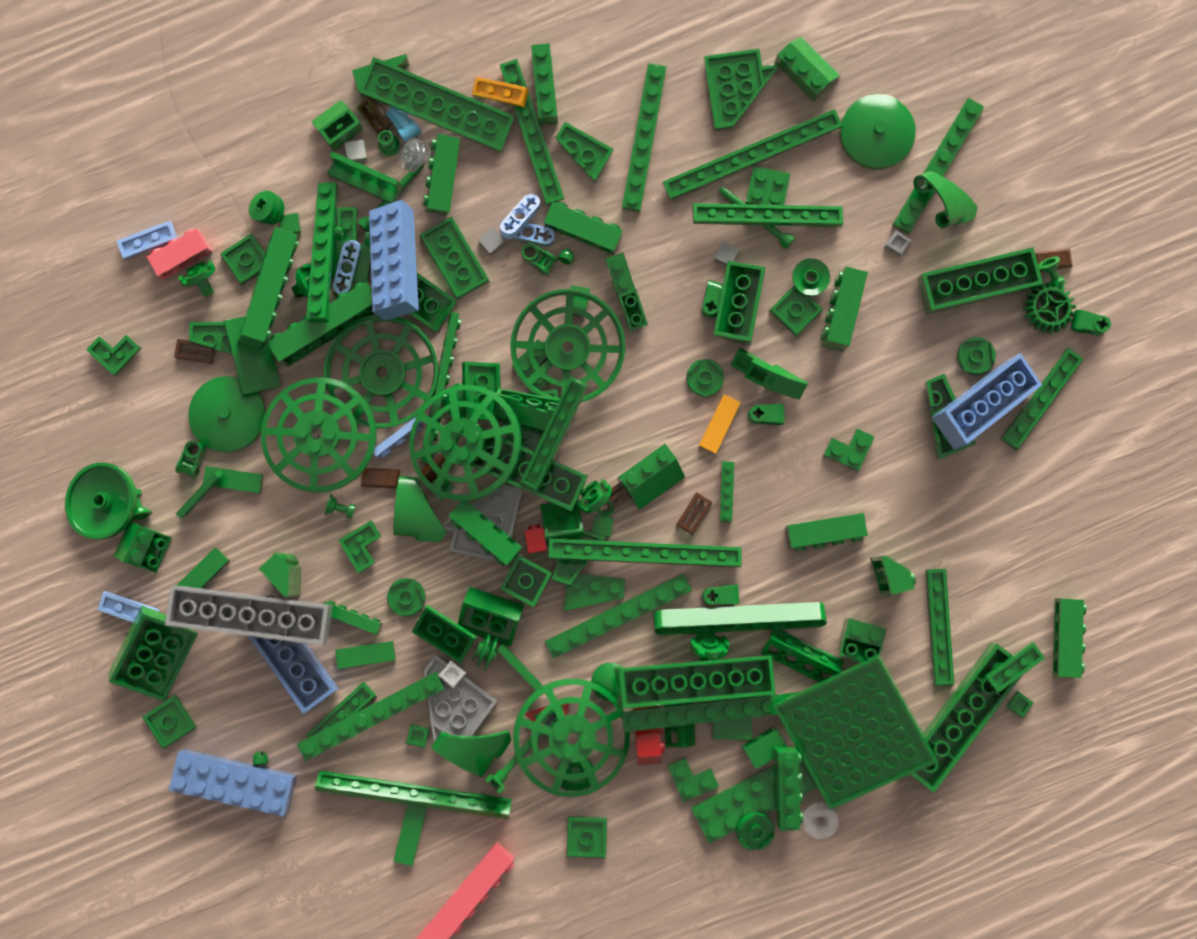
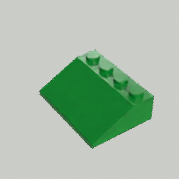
[108,606,198,701]

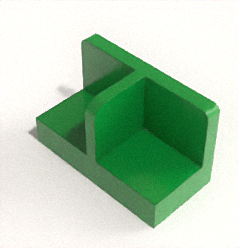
[741,726,787,769]

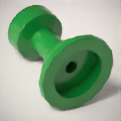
[378,130,400,157]
[1038,256,1066,288]
[131,489,152,521]
[324,493,356,519]

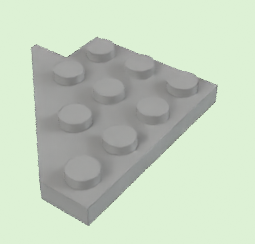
[442,484,523,562]
[424,654,498,741]

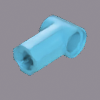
[386,107,422,144]

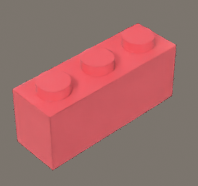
[147,228,212,280]

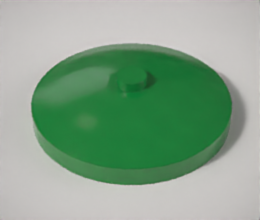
[840,94,916,170]
[188,376,266,452]
[65,462,137,540]

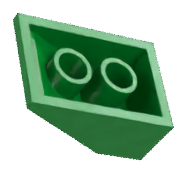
[409,273,457,332]

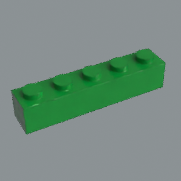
[719,461,734,522]
[324,600,383,635]

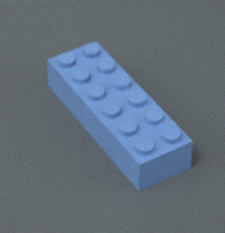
[369,200,419,321]
[932,353,1042,450]
[248,595,339,714]
[169,749,297,816]

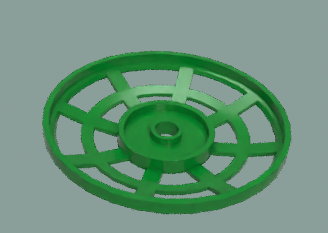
[510,289,625,402]
[323,315,439,429]
[261,377,377,493]
[409,385,522,501]
[513,678,630,797]

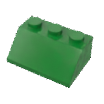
[774,37,840,102]
[617,444,685,510]
[258,552,301,598]
[871,555,916,595]
[458,587,525,646]
[412,605,477,664]

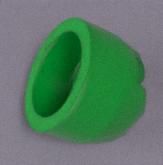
[558,249,574,265]
[252,751,269,765]

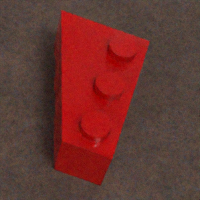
[633,705,665,766]

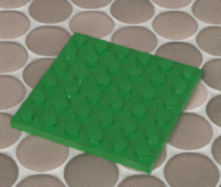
[773,655,937,810]

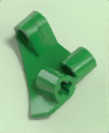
[913,171,978,229]
[393,476,447,542]
[431,730,512,777]

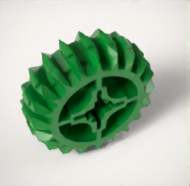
[1023,282,1076,334]

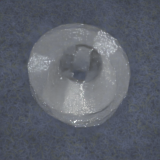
[398,138,430,172]
[802,802,839,840]

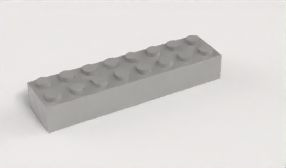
[165,585,333,645]

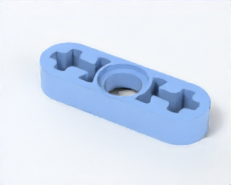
[500,194,540,239]
[505,223,555,246]
[333,240,361,294]

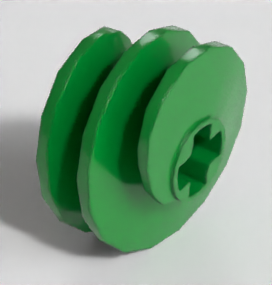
[249,190,285,225]
[471,634,498,671]

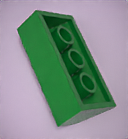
[713,261,766,346]

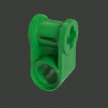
[522,243,558,276]
[701,280,723,319]
[1070,310,1111,336]
[747,404,785,425]
[175,441,206,479]
[702,584,740,605]

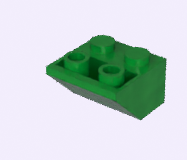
[311,100,364,151]
[113,521,172,573]
[839,618,887,662]

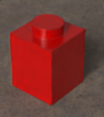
[524,524,548,554]

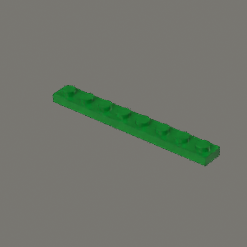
[499,59,564,205]
[622,63,667,212]
[892,97,984,234]
[306,182,339,322]
[692,203,844,227]
[419,312,461,464]
[545,573,692,658]
[297,671,445,761]

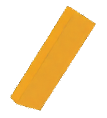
[471,77,529,107]
[699,394,741,454]

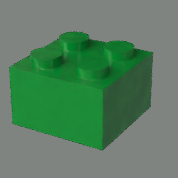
[500,555,553,607]

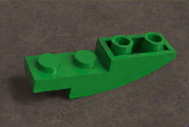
[605,253,648,331]
[731,348,809,400]

